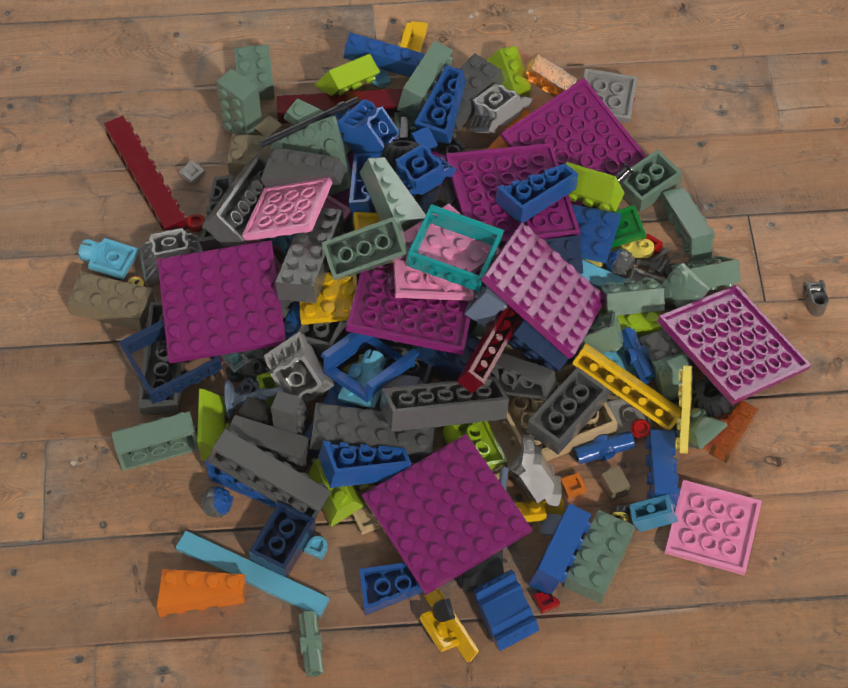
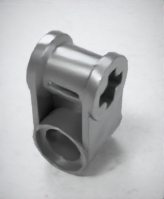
[803,280,829,316]

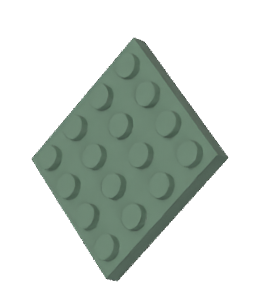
[271,116,352,196]

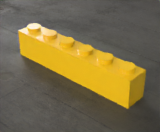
[572,343,682,430]

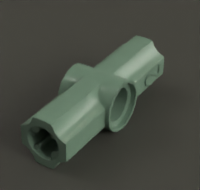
[298,611,324,677]

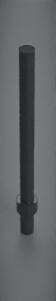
[259,97,360,148]

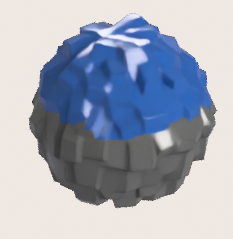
[606,249,636,277]
[201,486,233,518]

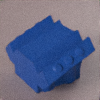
[337,99,400,154]
[395,144,457,198]
[473,569,539,651]

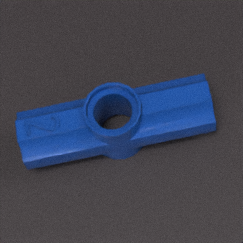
[622,327,655,384]
[573,431,635,465]

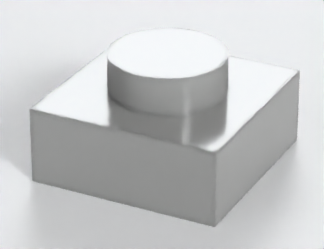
[179,160,205,185]

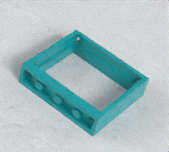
[406,204,504,292]

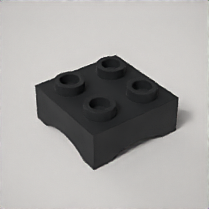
[462,549,504,591]

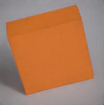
[561,473,587,499]

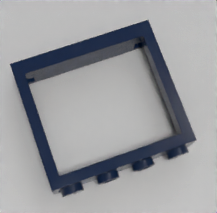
[118,319,223,404]

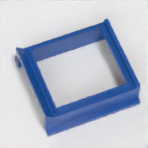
[321,332,419,403]

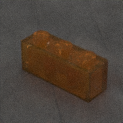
[522,53,579,97]
[709,400,758,464]

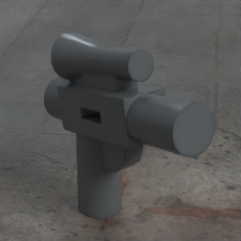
[636,247,670,277]

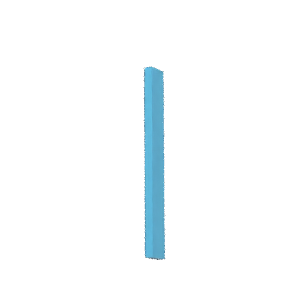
[176,531,330,618]

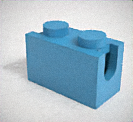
[630,494,678,532]

